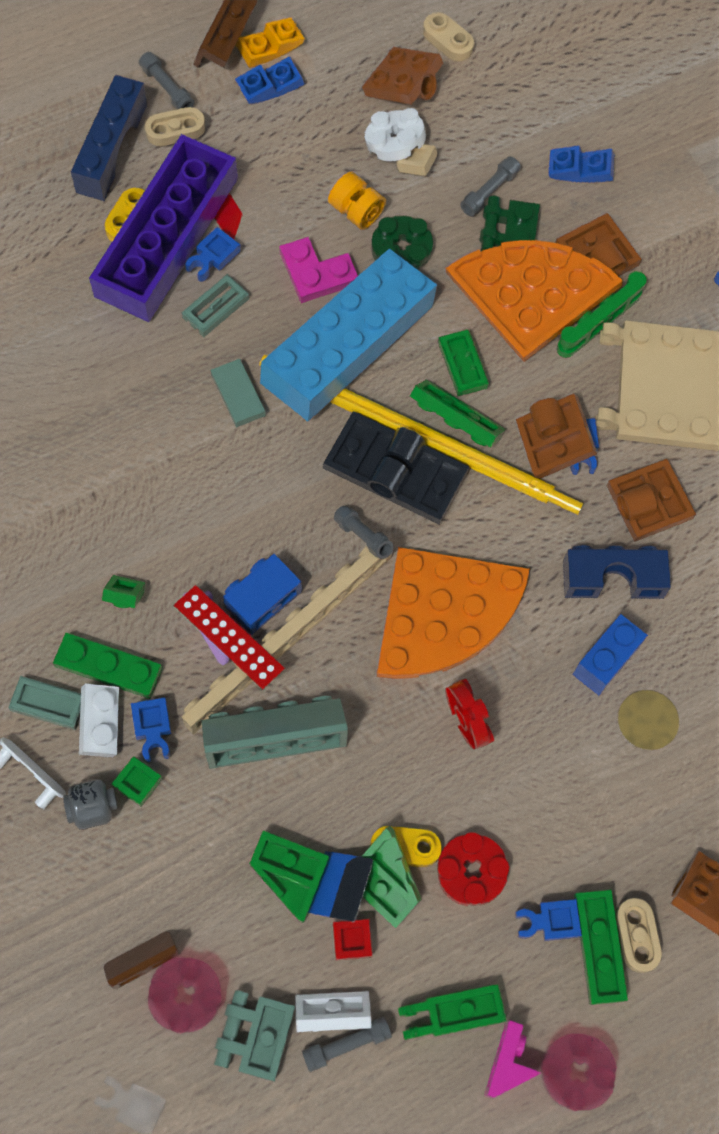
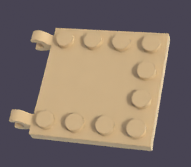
[595,320,719,451]

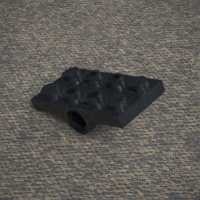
[323,411,469,525]

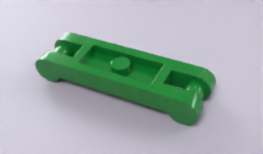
[557,271,647,358]

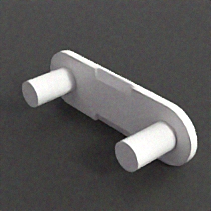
[0,737,66,809]

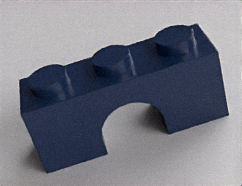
[563,545,671,599]

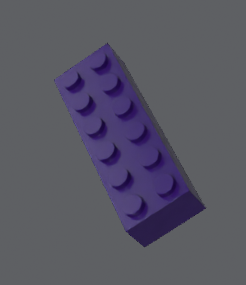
[89,134,238,322]

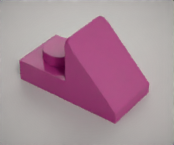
[484,1020,541,1098]

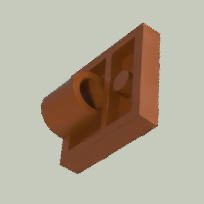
[362,47,444,105]
[555,213,642,276]
[516,393,597,479]
[606,459,696,542]
[670,851,719,936]

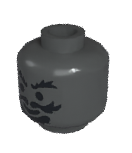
[63,779,118,830]

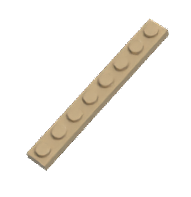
[182,546,392,735]

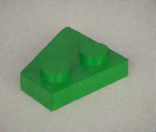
[362,826,422,928]
[249,830,329,923]

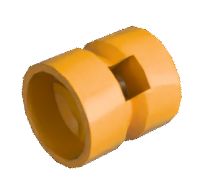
[328,172,386,230]

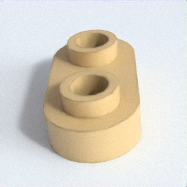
[423,13,474,61]
[145,107,205,146]
[615,898,662,973]

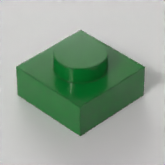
[102,575,145,608]
[112,756,162,807]

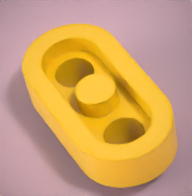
[104,188,145,242]
[370,826,441,868]

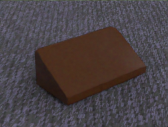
[103,931,180,990]

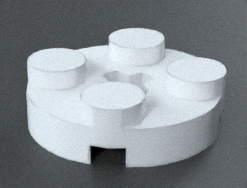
[365,108,426,161]

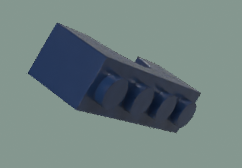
[71,74,147,201]

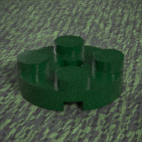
[371,215,433,271]

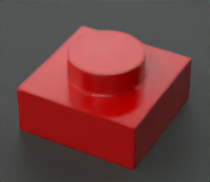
[333,919,372,961]

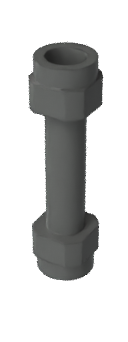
[139,52,195,110]
[460,156,521,217]
[334,506,394,559]
[302,1016,392,1073]

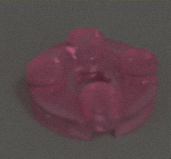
[148,957,222,1034]
[540,1033,616,1111]

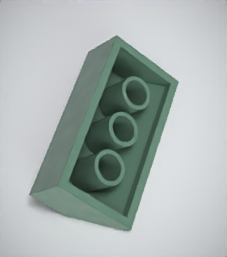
[201,696,348,769]

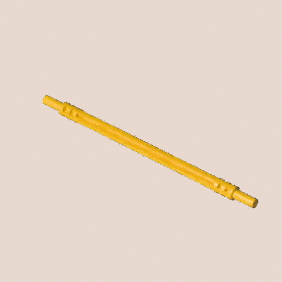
[260,354,584,515]

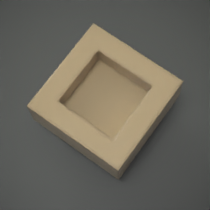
[397,144,437,176]

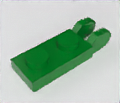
[398,984,507,1040]

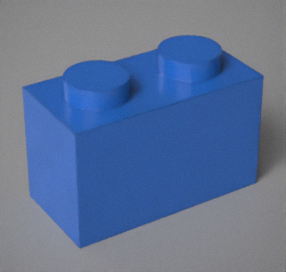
[223,554,302,635]
[572,614,648,696]

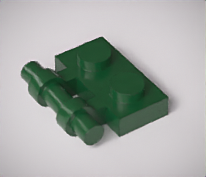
[479,195,540,251]

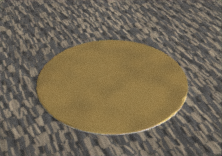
[618,690,679,750]

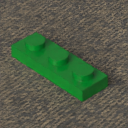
[409,379,506,447]
[53,632,162,699]
[574,890,628,1006]

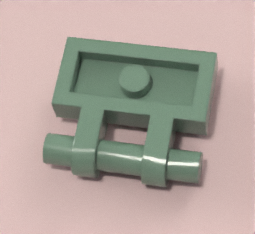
[214,990,295,1082]

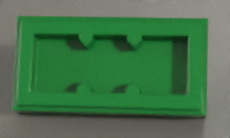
[438,329,489,397]

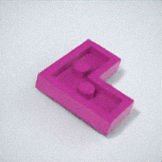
[279,237,358,303]

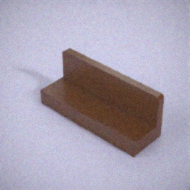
[193,0,258,68]

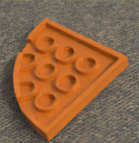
[445,240,623,362]
[376,547,530,679]

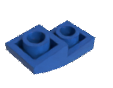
[235,56,304,104]
[549,145,615,182]

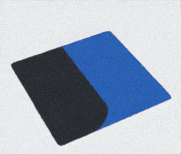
[308,851,373,922]

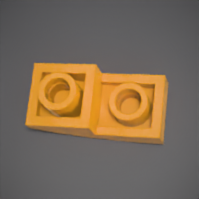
[236,17,305,68]

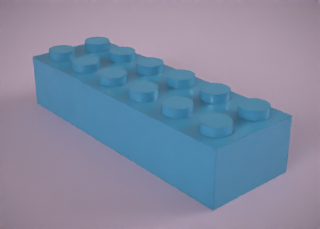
[260,249,437,422]

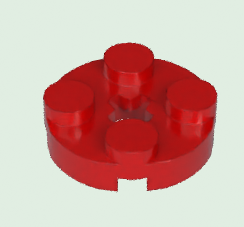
[445,678,495,750]
[437,832,509,906]

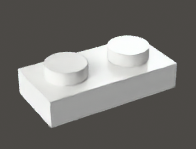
[79,683,119,757]
[296,991,371,1032]

